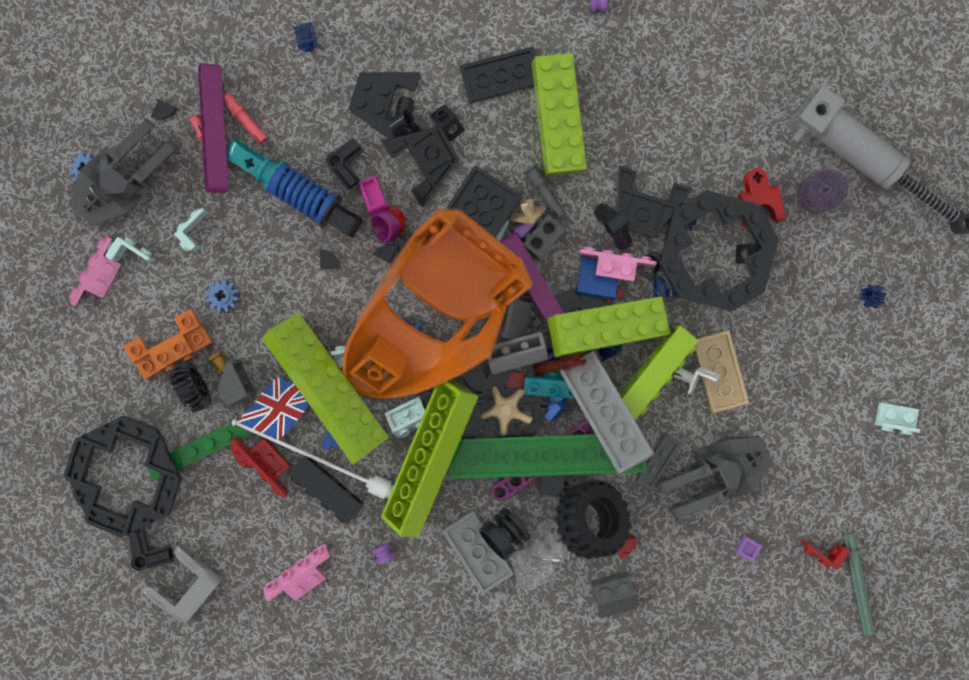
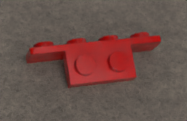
[231,436,291,498]

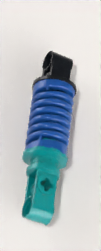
[226,139,363,237]

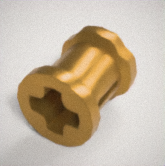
[208,351,227,376]

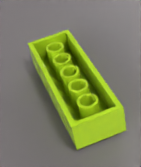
[531,53,587,177]
[547,297,670,357]
[619,326,699,420]

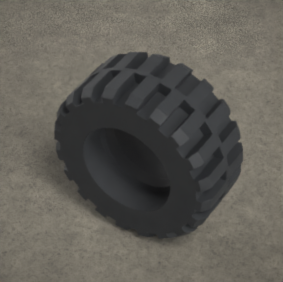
[555,481,631,559]

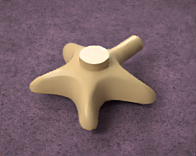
[480,386,532,436]

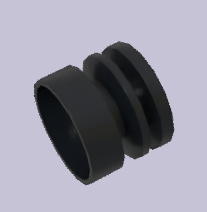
[479,508,530,561]

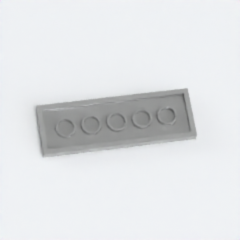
[560,351,655,474]

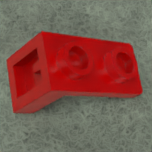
[800,540,850,570]

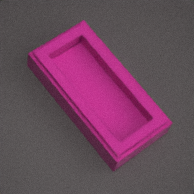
[358,175,388,215]

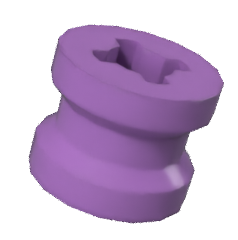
[589,0,607,13]
[371,542,395,565]

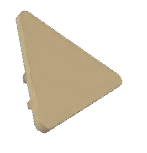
[508,199,547,224]

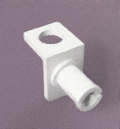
[674,366,721,394]

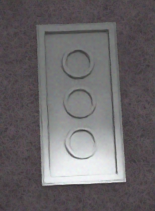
[441,509,515,595]

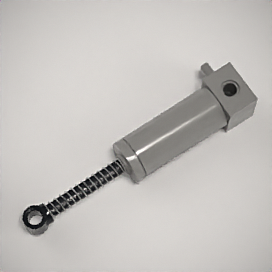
[788,85,969,235]

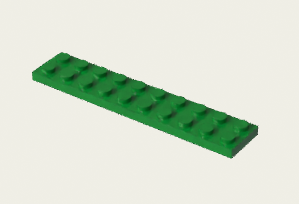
[449,433,646,479]

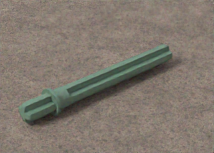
[844,533,875,636]

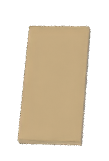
[694,330,750,414]

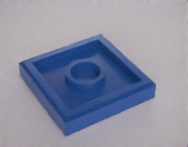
[576,257,618,300]

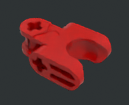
[737,168,785,229]

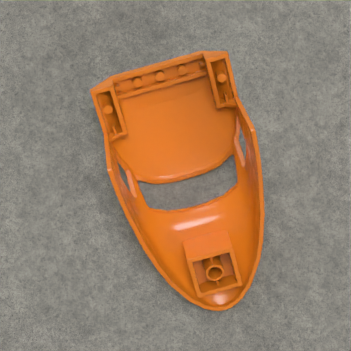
[342,209,533,399]

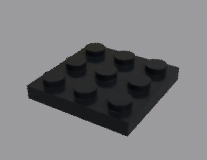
[446,165,523,238]

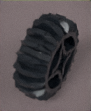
[169,361,211,413]

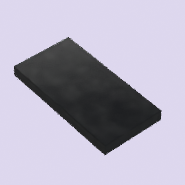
[460,46,536,104]

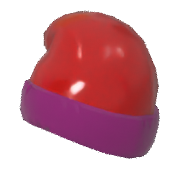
[371,206,406,243]

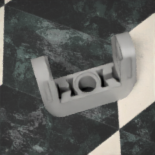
[142,543,222,623]

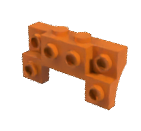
[123,309,214,380]

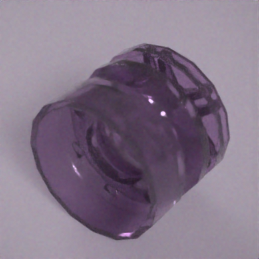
[797,168,848,214]

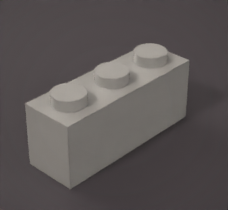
[487,332,548,375]

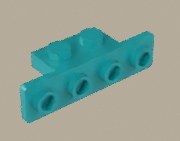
[524,367,575,399]

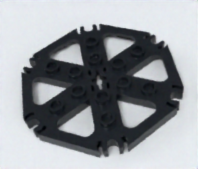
[426,341,548,439]

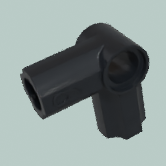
[389,96,422,135]
[326,138,363,190]
[594,203,632,250]
[127,530,173,571]

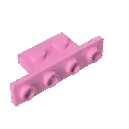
[69,235,121,306]
[579,247,657,282]
[264,543,330,601]

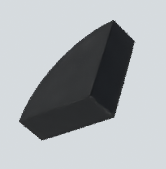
[151,99,178,120]
[373,244,398,263]
[320,249,340,269]

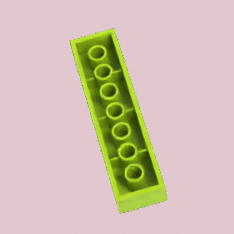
[262,312,389,464]
[381,380,479,538]

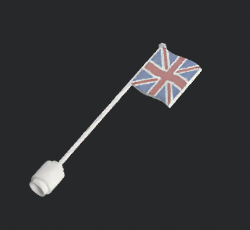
[232,377,394,499]

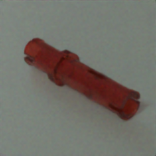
[533,353,586,376]

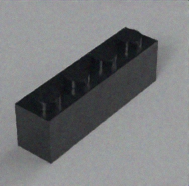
[289,456,365,524]

